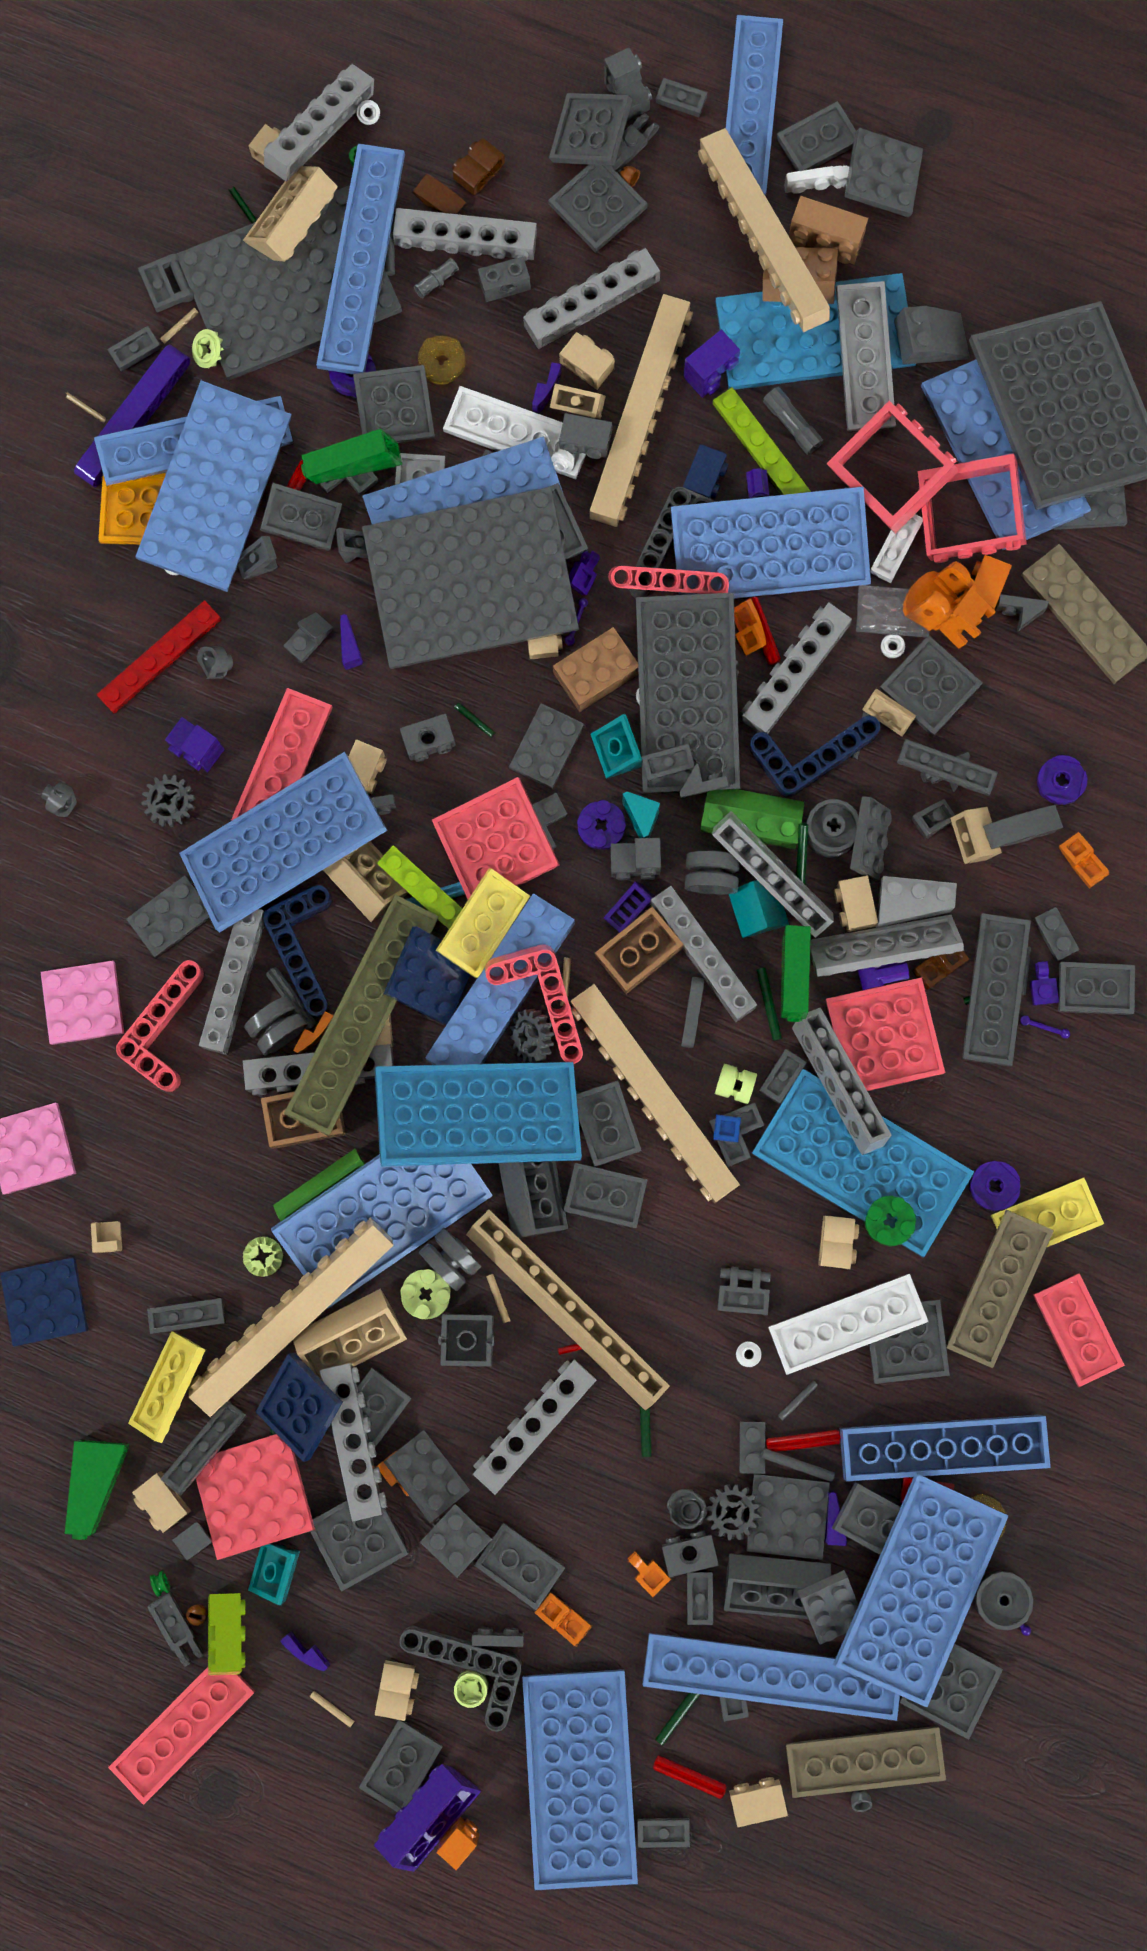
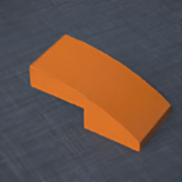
[734,599,766,656]
[1059,832,1109,889]
[293,1011,334,1054]
[534,1592,592,1646]

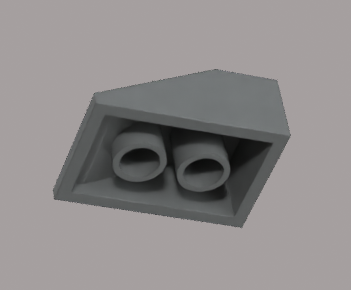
[894,306,970,365]

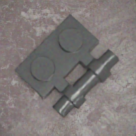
[717,1266,771,1315]

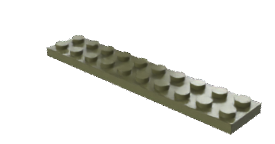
[284,895,439,1136]

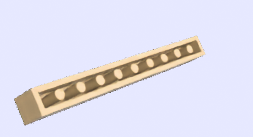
[698,128,830,332]
[590,294,693,527]
[570,984,740,1203]
[466,1210,670,1411]
[188,1217,394,1417]

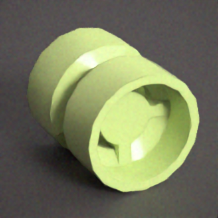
[715,1063,757,1104]
[454,1669,489,1708]

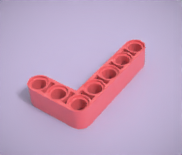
[608,566,729,594]
[485,944,583,1064]
[116,960,204,1092]

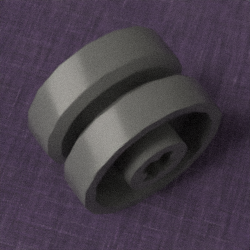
[806,799,859,858]
[685,851,739,895]
[244,996,308,1056]
[419,1228,482,1291]
[974,1570,1034,1630]

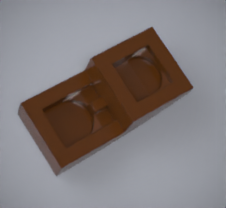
[412,174,466,214]
[913,951,970,990]

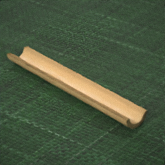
[160,308,199,344]
[66,392,106,422]
[560,957,571,1006]
[486,1274,510,1323]
[310,1691,354,1727]

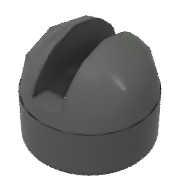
[851,1790,872,1812]

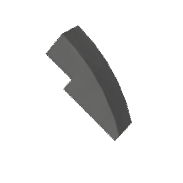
[983,805,1063,849]

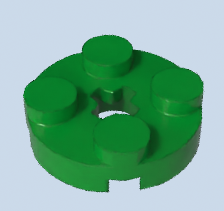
[865,1196,916,1246]

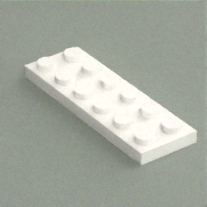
[443,386,586,479]
[768,1274,929,1375]

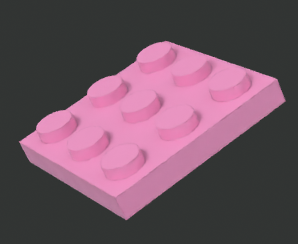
[41,961,124,1045]
[0,1103,76,1195]

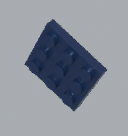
[383,926,470,1025]
[0,1258,88,1347]
[256,1353,343,1462]

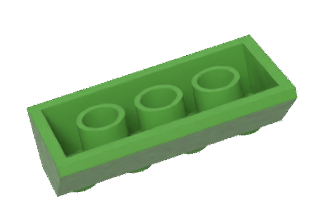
[700,789,804,849]
[273,1149,366,1221]

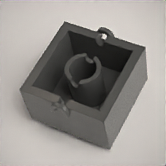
[438,1314,495,1367]
[420,1504,492,1578]

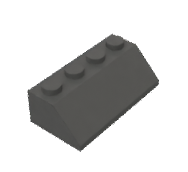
[499,1161,568,1238]
[724,1554,831,1619]

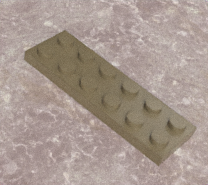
[1021,544,1147,684]
[946,1209,1054,1368]
[785,1726,946,1798]

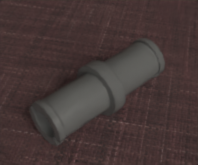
[413,258,459,299]

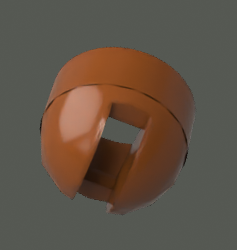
[620,166,640,187]
[186,1604,208,1626]

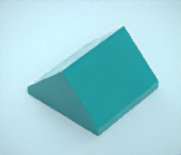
[590,714,642,778]
[622,792,660,838]
[729,880,789,939]
[248,1543,300,1605]

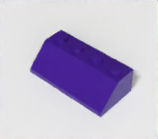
[374,1764,481,1872]

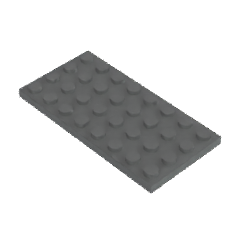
[636,593,740,793]

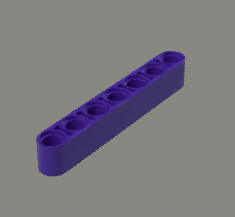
[74,344,190,487]

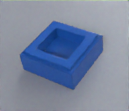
[713,1115,741,1143]

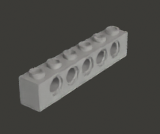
[264,64,374,182]
[393,208,537,261]
[523,248,660,349]
[741,602,852,734]
[712,811,834,938]
[650,886,757,1022]
[199,909,265,1055]
[792,1007,892,1155]
[243,1044,394,1096]
[473,1359,597,1495]
[320,1363,387,1522]

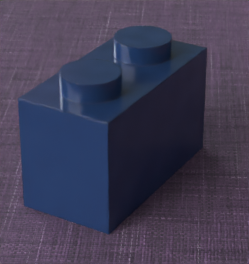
[683,444,729,499]

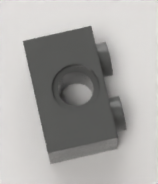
[478,256,531,302]
[400,714,456,762]
[661,1530,719,1578]

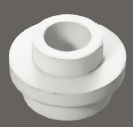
[356,100,380,125]
[551,450,575,472]
[881,634,905,658]
[736,1342,761,1367]

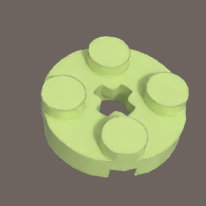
[401,1269,451,1319]

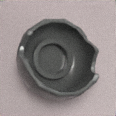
[667,1489,707,1529]

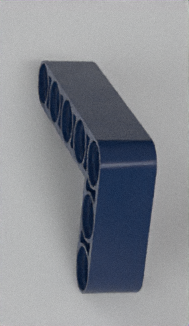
[750,716,880,797]
[263,885,332,1019]

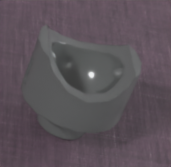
[197,646,233,679]
[41,781,77,817]

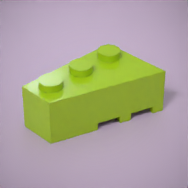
[208,1593,245,1675]

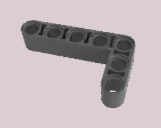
[629,487,716,598]
[399,1626,522,1732]

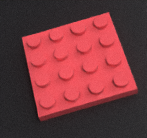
[432,777,560,900]
[825,977,945,1091]
[196,1434,315,1560]

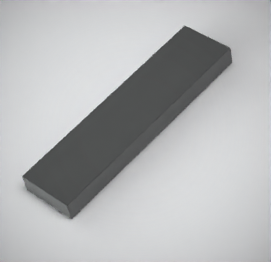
[897,739,998,796]
[161,1401,247,1496]

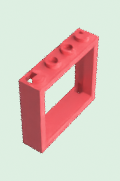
[827,401,958,534]
[918,454,1027,563]

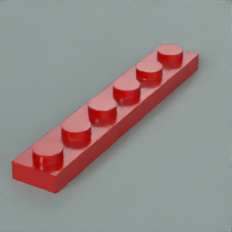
[96,600,222,714]

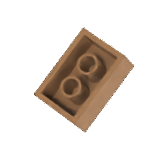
[789,196,868,264]
[763,247,838,304]
[553,627,639,712]
[595,907,684,994]
[261,1092,346,1149]

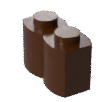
[452,138,505,196]

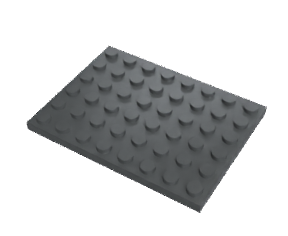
[176,185,402,381]
[969,301,1147,510]
[362,487,579,669]

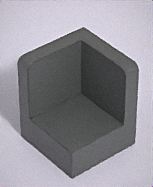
[173,1522,213,1560]

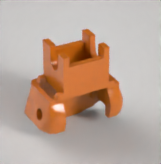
[903,561,996,649]

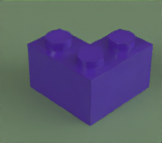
[684,329,740,398]
[165,717,225,773]

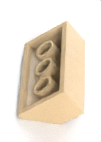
[243,166,338,262]
[323,841,409,922]
[293,1288,407,1380]

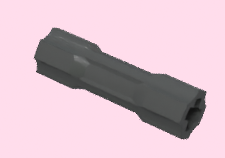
[763,387,823,455]

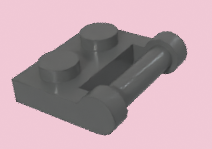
[138,254,194,313]

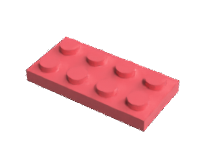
[1033,1273,1125,1387]

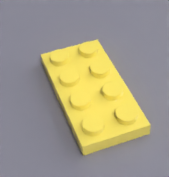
[436,868,530,978]
[991,1178,1104,1247]
[129,1331,205,1443]

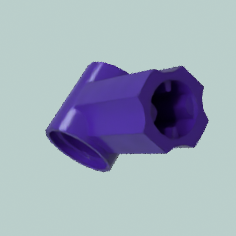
[746,468,770,498]
[858,961,909,990]

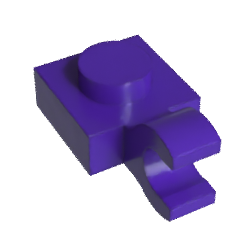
[569,551,600,595]
[1030,961,1059,1006]

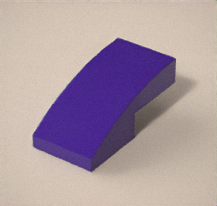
[532,362,562,414]
[280,1631,331,1671]

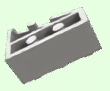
[876,876,957,928]

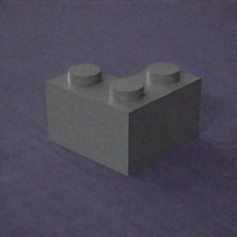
[604,47,652,121]
[611,838,661,881]

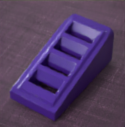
[340,614,363,670]
[604,882,655,933]
[825,1491,847,1546]

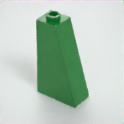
[301,429,403,484]
[781,925,811,1022]
[65,1440,129,1540]

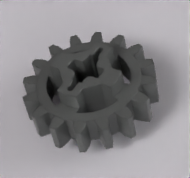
[141,774,196,828]
[510,1009,554,1063]
[707,1484,762,1540]

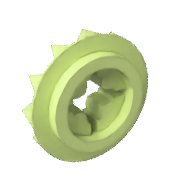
[192,329,224,369]
[243,1237,283,1277]

